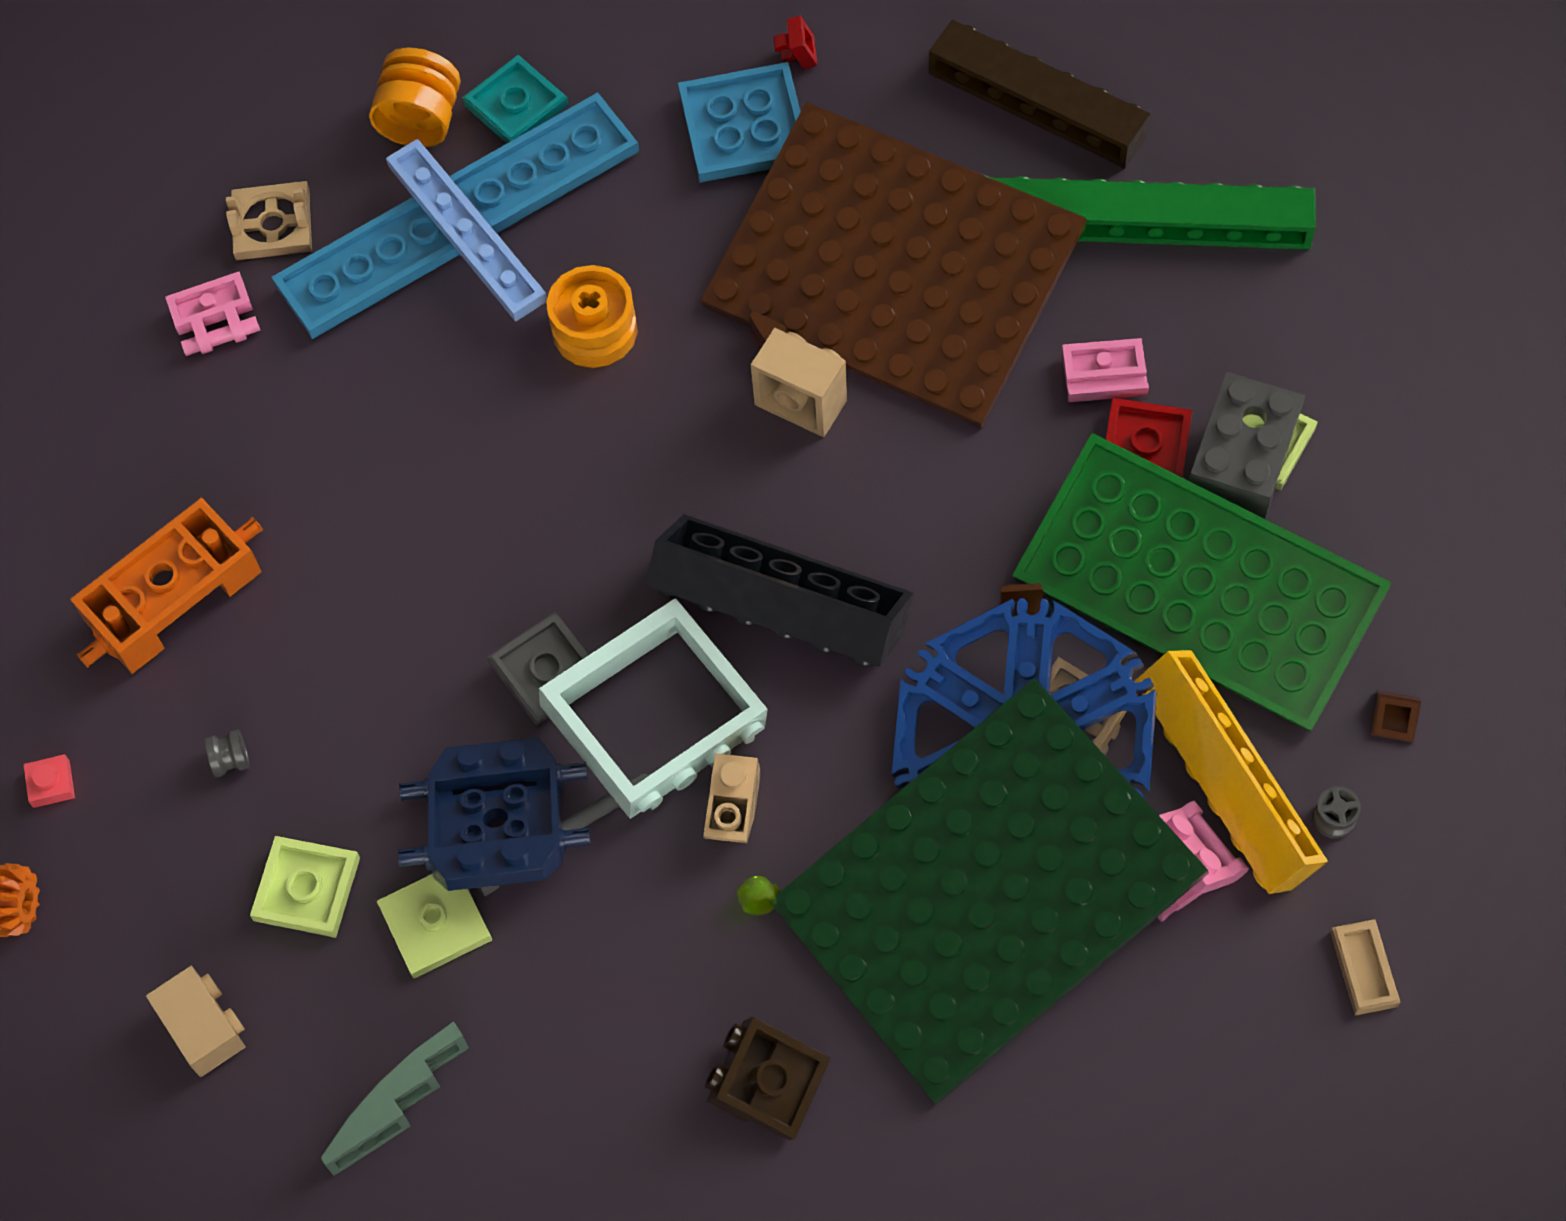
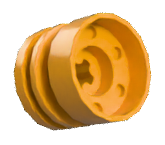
[369,47,461,148]

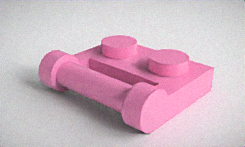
[1159,801,1249,896]

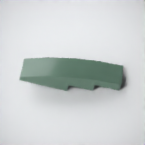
[321,1021,469,1176]

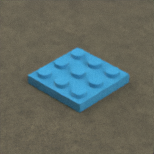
[678,62,801,183]

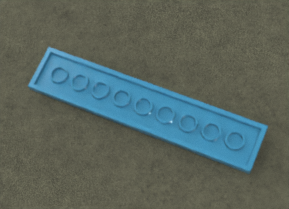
[271,92,639,339]

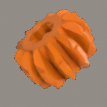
[0,863,40,938]

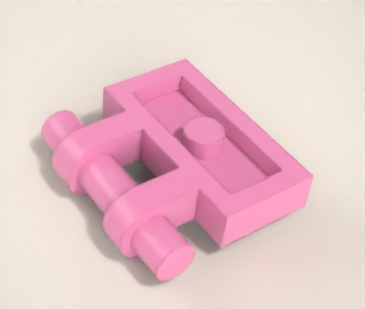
[165,272,261,356]

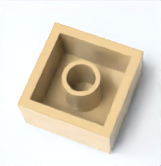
[751,328,847,437]

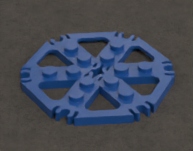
[891,598,1157,799]

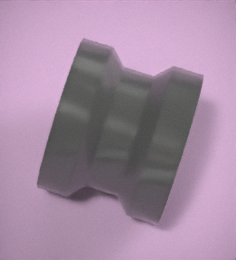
[204,729,250,778]
[1313,786,1361,839]

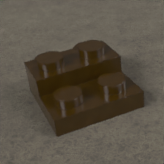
[705,1017,831,1141]

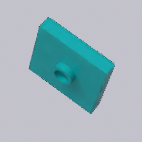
[462,55,569,144]

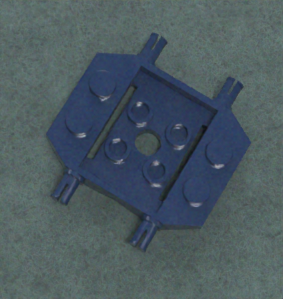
[398,737,591,891]

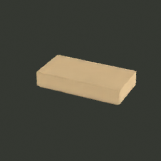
[1330,919,1400,1015]

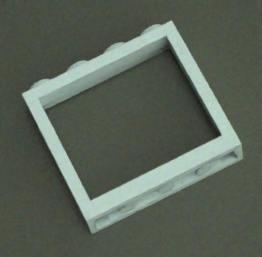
[539,598,768,819]

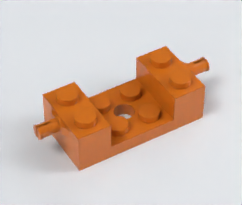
[70,497,263,674]

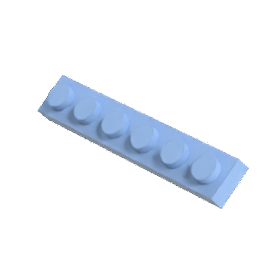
[386,139,547,322]

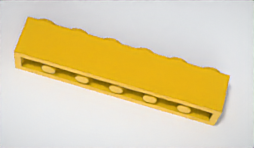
[1134,650,1328,894]

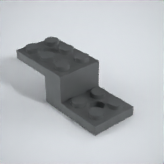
[1189,372,1306,519]

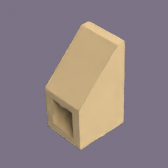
[703,753,761,843]

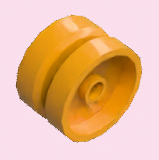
[546,265,638,368]

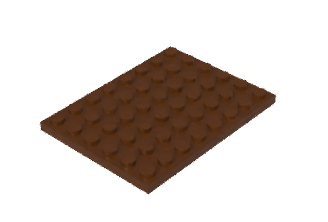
[701,102,1086,428]

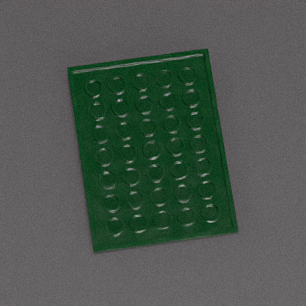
[769,678,1209,1105]

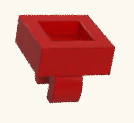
[773,15,817,70]

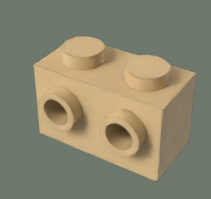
[146,965,246,1078]

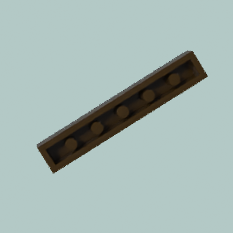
[929,19,1150,168]

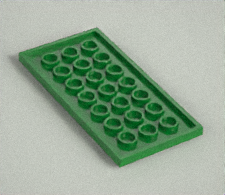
[1012,433,1392,733]

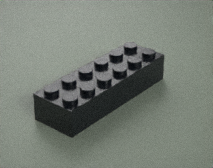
[645,514,914,667]

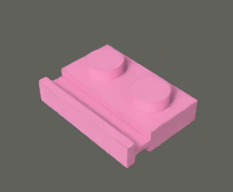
[1061,338,1149,402]

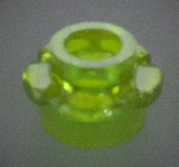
[737,876,780,915]

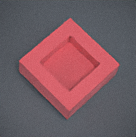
[23,754,75,808]

